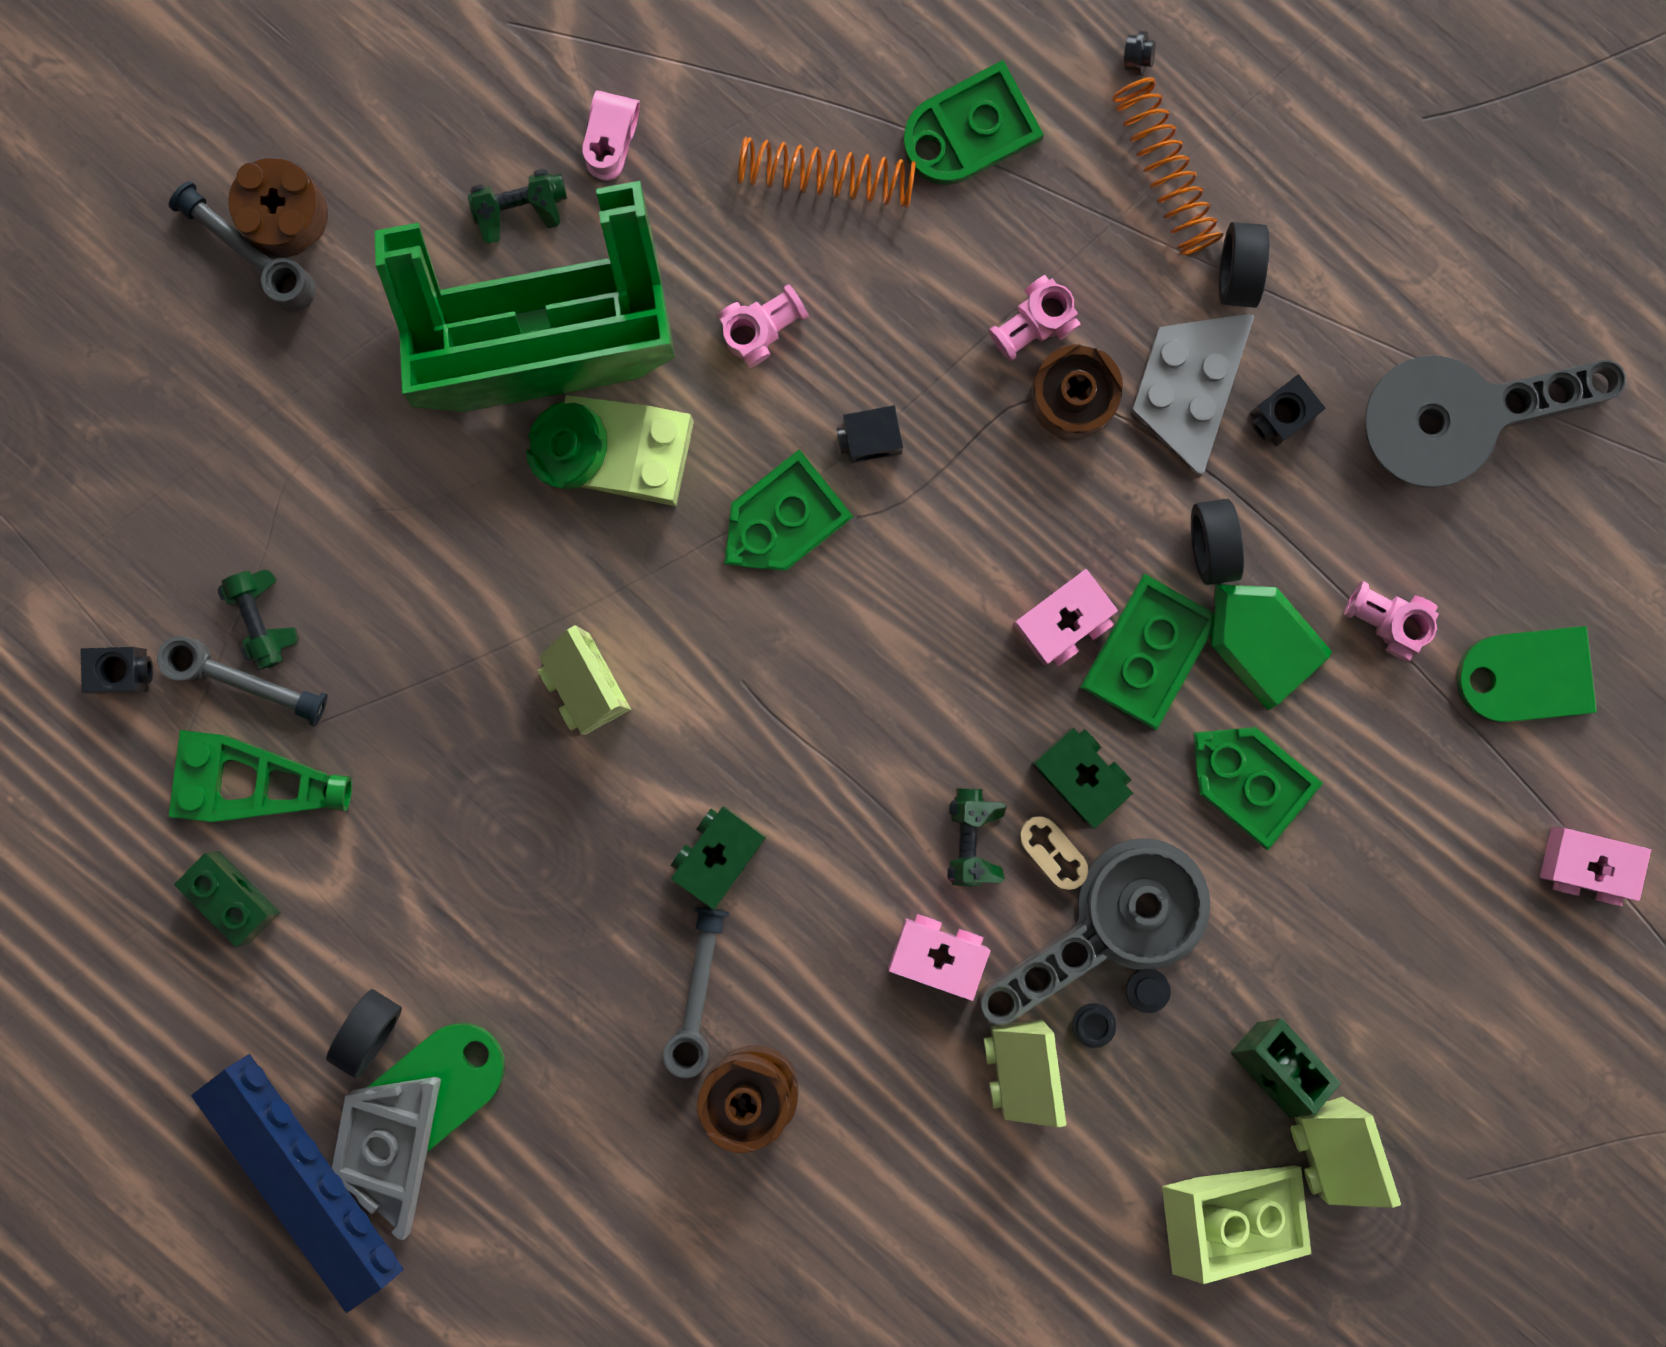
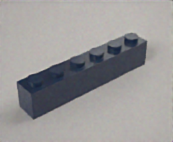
[191,1054,404,1313]

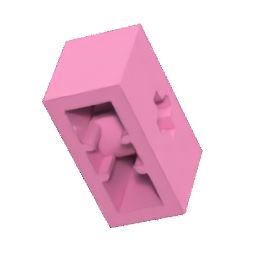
[1013,569,1118,666]
[1540,827,1652,907]
[888,914,991,1001]

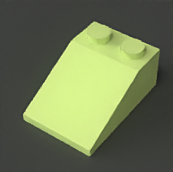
[564,395,694,506]
[538,625,631,735]
[984,1019,1066,1127]
[1290,1097,1401,1208]
[1162,1165,1311,1284]

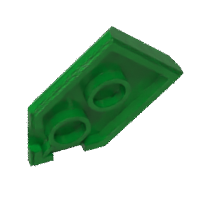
[724,449,854,571]
[1211,584,1332,710]
[1193,727,1323,851]

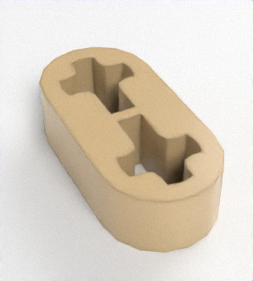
[1019,816,1088,890]

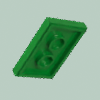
[1079,574,1215,731]

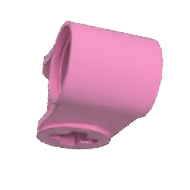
[582,90,640,181]

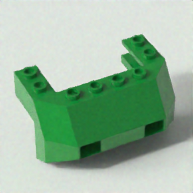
[374,181,675,412]

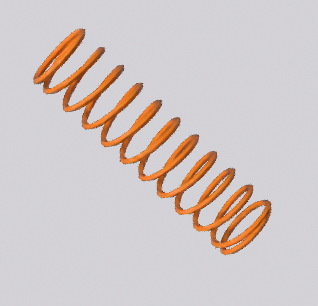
[1111,77,1224,256]
[738,136,916,208]

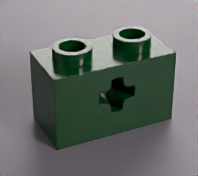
[1031,728,1134,829]
[670,806,767,910]
[174,851,281,947]
[1230,1018,1341,1117]

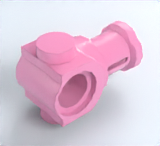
[988,275,1081,361]
[716,284,809,368]
[1343,581,1439,662]

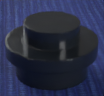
[1124,31,1156,76]
[1126,969,1171,1013]
[1072,1003,1116,1048]

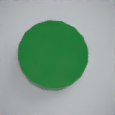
[526,402,607,490]

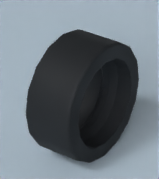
[1219,222,1270,308]
[1191,499,1244,585]
[326,989,402,1078]

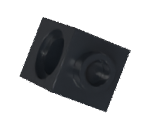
[1250,374,1326,447]
[836,405,903,464]
[81,647,153,694]

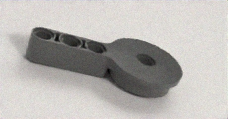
[1364,355,1626,488]
[979,838,1210,1025]

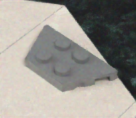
[1131,314,1254,476]
[332,1077,441,1240]

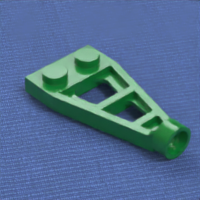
[168,730,352,822]

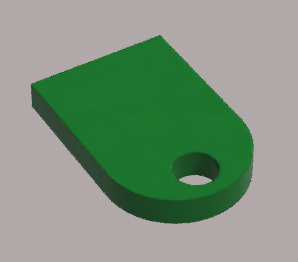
[904,60,1044,185]
[1456,626,1597,722]
[367,1023,505,1152]

